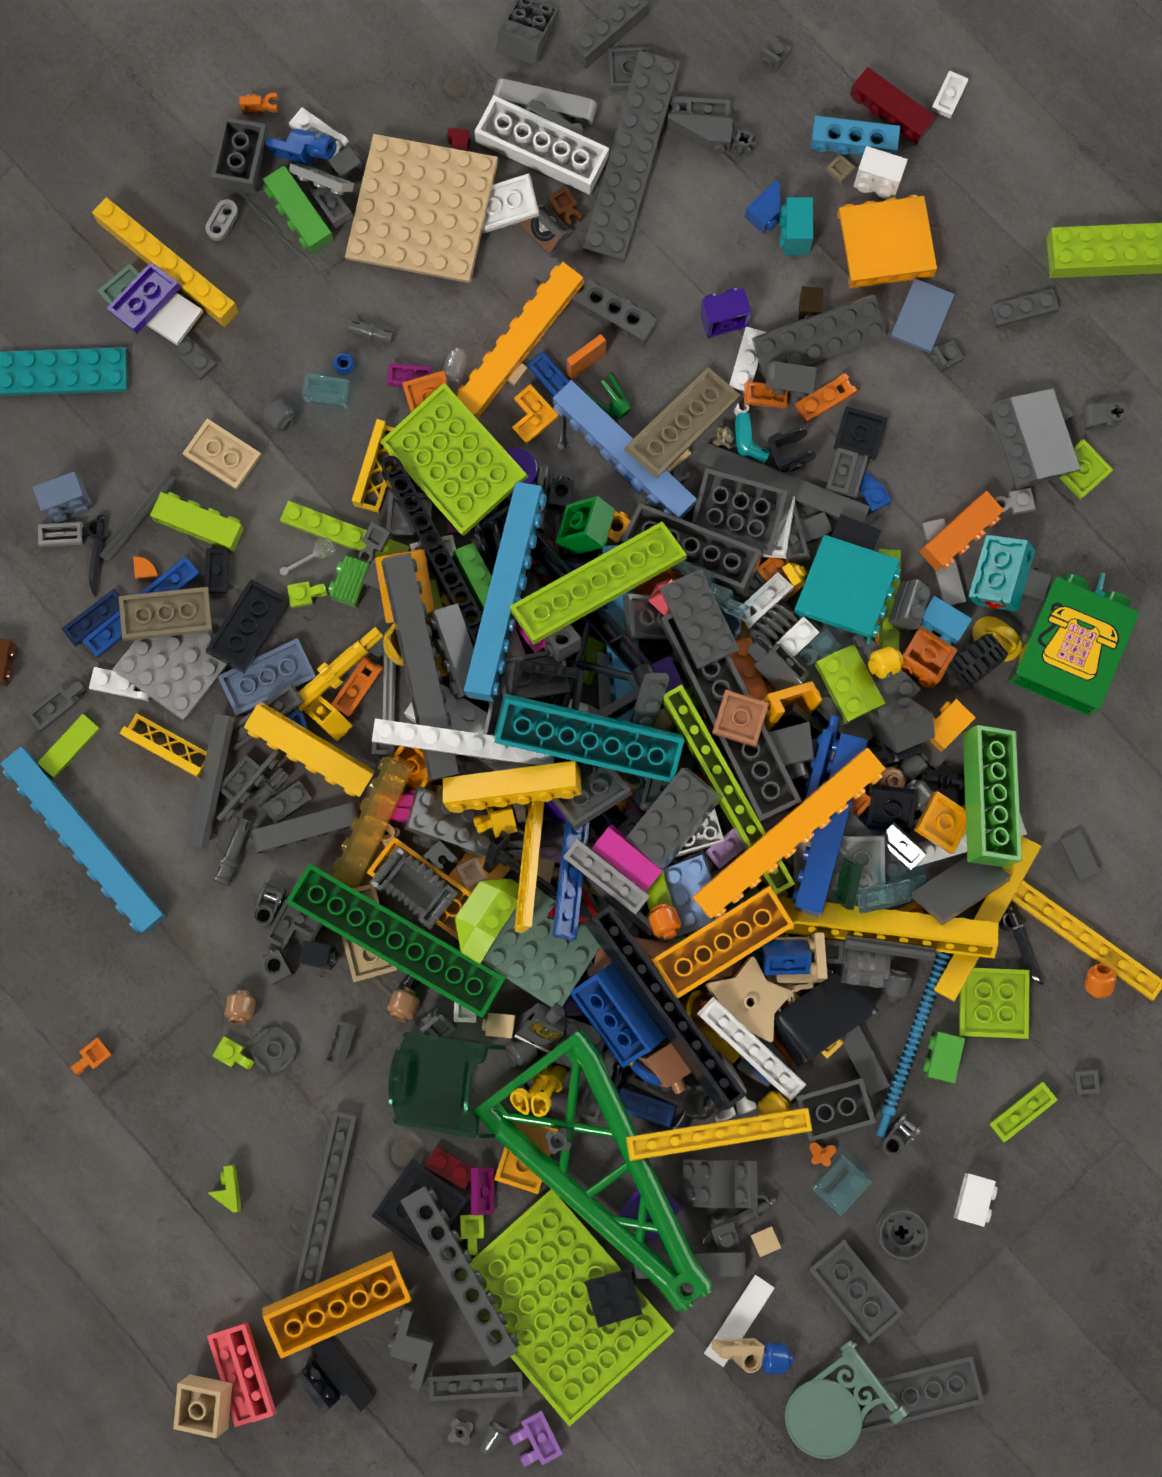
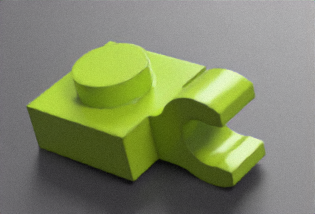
[287,581,328,608]
[212,1036,255,1069]
[460,1215,484,1255]

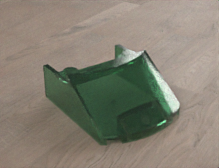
[388,1032,506,1139]

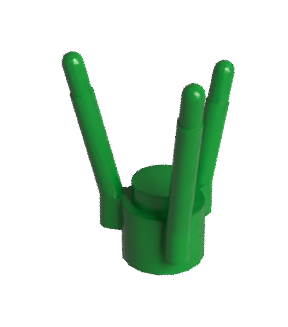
[582,373,632,419]

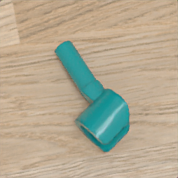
[1094,573,1106,597]

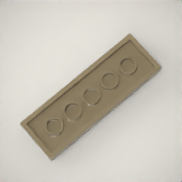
[624,367,740,479]

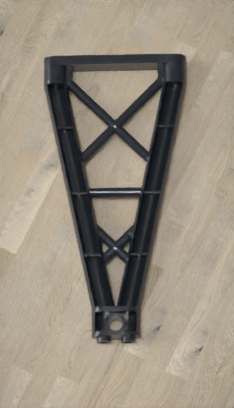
[478,493,656,719]

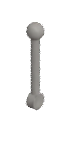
[280,549,321,576]

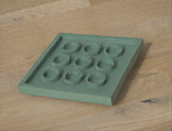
[482,889,601,1008]

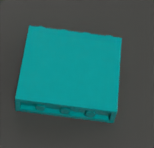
[794,535,902,644]

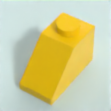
[303,696,352,741]

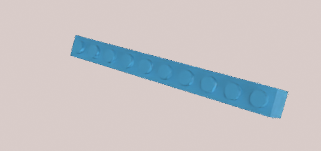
[464,482,547,702]
[0,746,167,934]

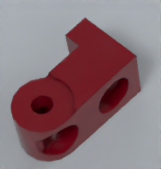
[447,128,470,151]

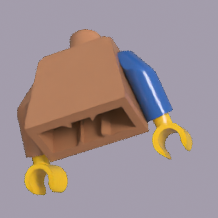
[627,1038,691,1094]

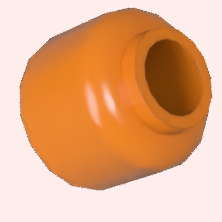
[648,904,681,940]
[1085,964,1117,999]

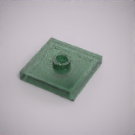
[834,856,863,910]

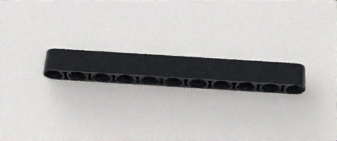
[381,456,482,648]

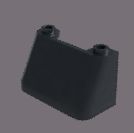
[774,968,878,1066]

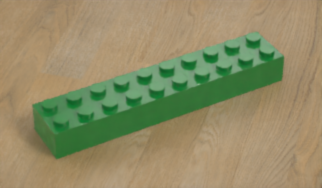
[285,863,507,1019]

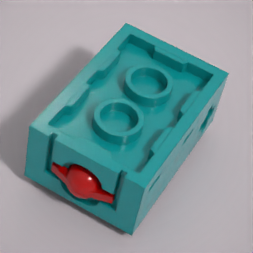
[968,535,1035,612]

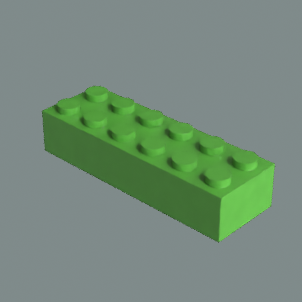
[963,725,1022,868]

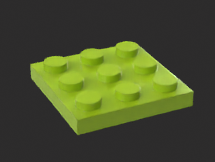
[959,968,1029,1039]

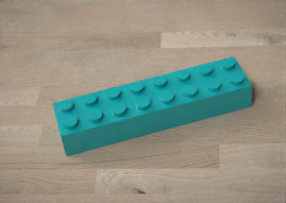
[494,694,685,782]

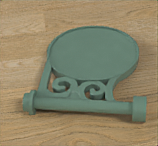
[785,1340,909,1459]

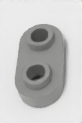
[205,199,239,241]

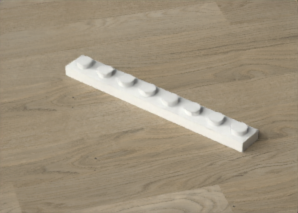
[372,719,554,766]

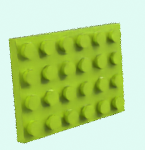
[380,383,529,536]

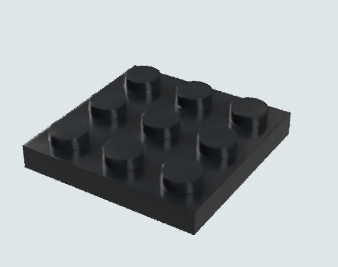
[372,1159,468,1257]

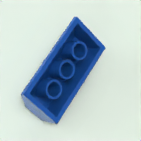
[571,963,666,1068]

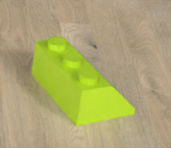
[814,645,886,724]

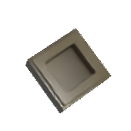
[825,154,856,185]

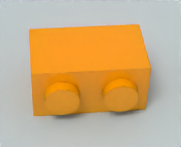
[929,699,976,752]

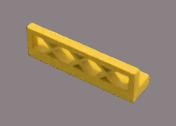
[352,419,394,513]
[119,713,207,779]

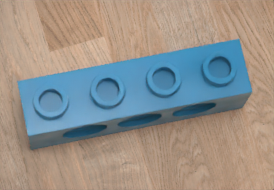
[810,116,900,157]

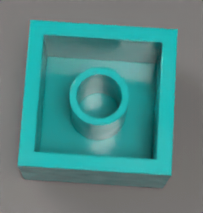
[779,197,813,255]

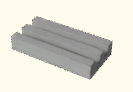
[38,521,84,547]

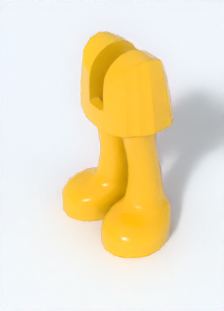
[510,1064,567,1117]

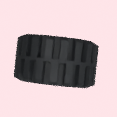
[947,633,1008,689]

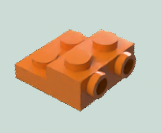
[901,626,958,689]

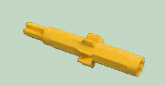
[298,627,384,711]

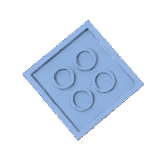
[660,855,725,942]

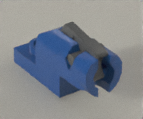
[264,127,337,165]

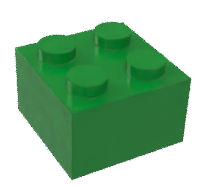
[556,496,615,555]

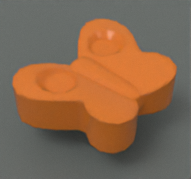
[809,1142,836,1167]

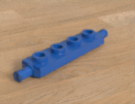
[802,715,840,802]

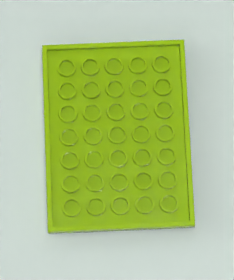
[455,1189,674,1427]

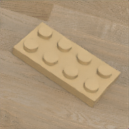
[342,884,398,983]

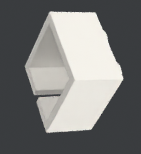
[853,146,908,199]

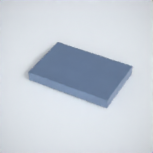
[890,278,955,354]

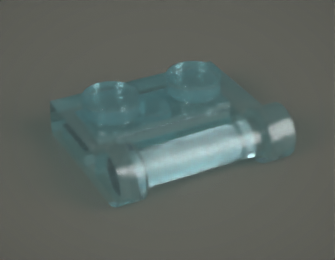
[810,1154,872,1216]

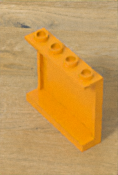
[837,195,937,289]

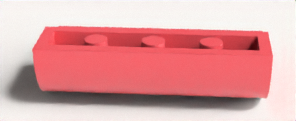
[207,1322,277,1427]

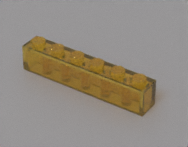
[332,753,416,889]

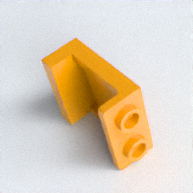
[763,681,822,732]

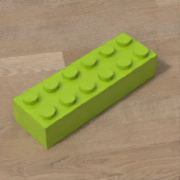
[1047,223,1162,278]

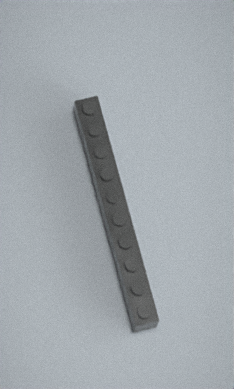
[381,553,461,781]

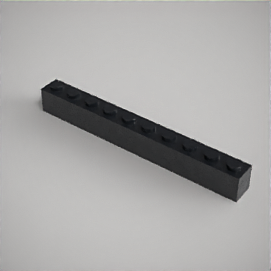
[584,906,746,1111]

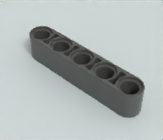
[251,802,363,854]
[632,1251,746,1278]

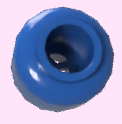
[761,1343,793,1375]

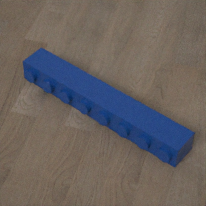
[791,733,868,917]

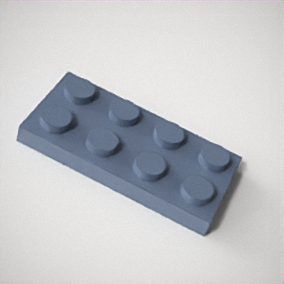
[217,638,316,717]

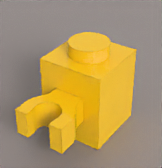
[473,804,517,838]

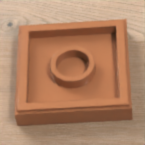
[712,690,769,747]

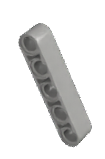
[493,79,598,126]

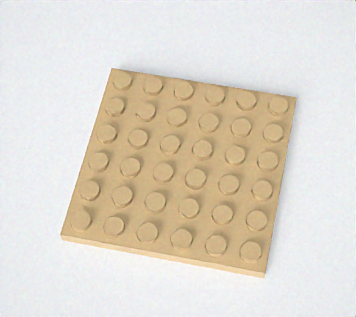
[345,134,498,283]

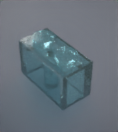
[302,373,351,409]

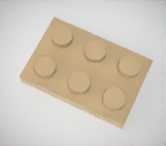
[182,419,262,490]

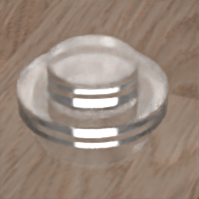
[313,538,335,559]

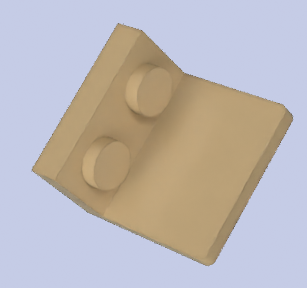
[773,933,827,984]

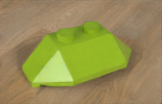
[455,879,519,964]

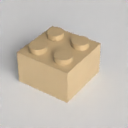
[173,1374,233,1438]

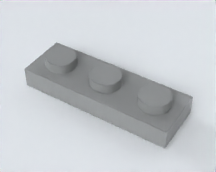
[289,163,354,195]

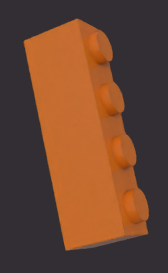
[919,491,1004,570]

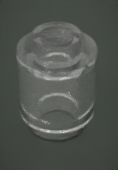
[442,348,469,382]

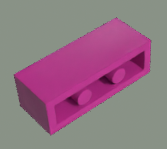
[592,824,664,892]

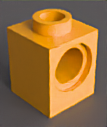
[607,511,631,546]

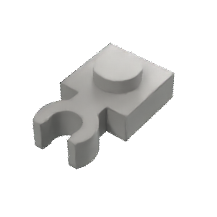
[995,488,1035,515]

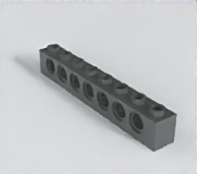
[400,1186,519,1367]

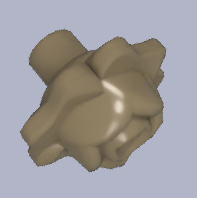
[713,425,736,449]

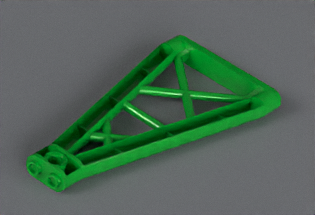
[474,1029,713,1312]

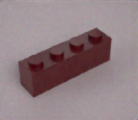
[850,67,936,144]

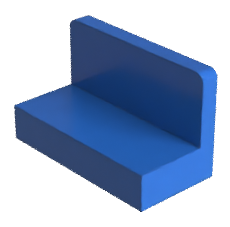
[762,939,812,975]

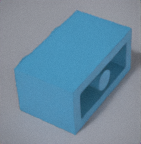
[921,596,972,645]

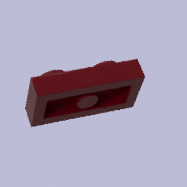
[425,1146,474,1189]

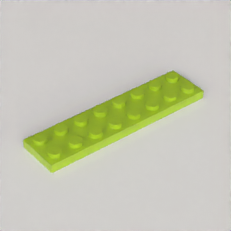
[510,522,687,644]

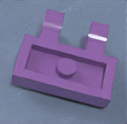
[509,1410,563,1467]

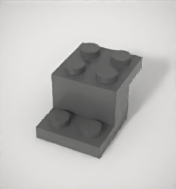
[683,1159,758,1208]
[388,1305,436,1390]

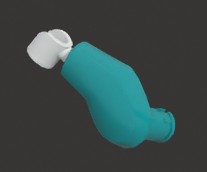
[734,403,770,464]

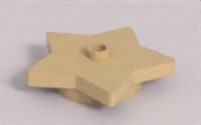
[706,957,792,1042]

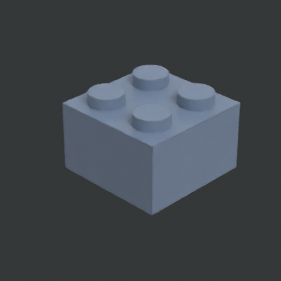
[32,472,93,523]

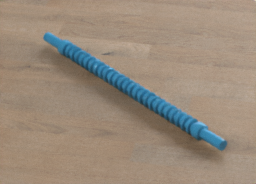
[875,952,950,1138]

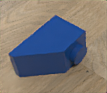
[745,180,780,234]

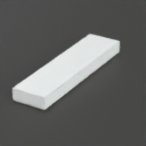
[704,1274,774,1367]

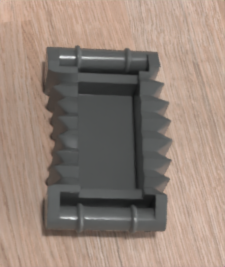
[369,846,458,930]

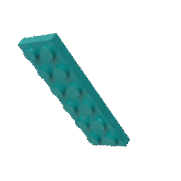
[0,347,127,396]

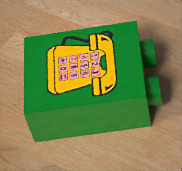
[1008,574,1140,717]

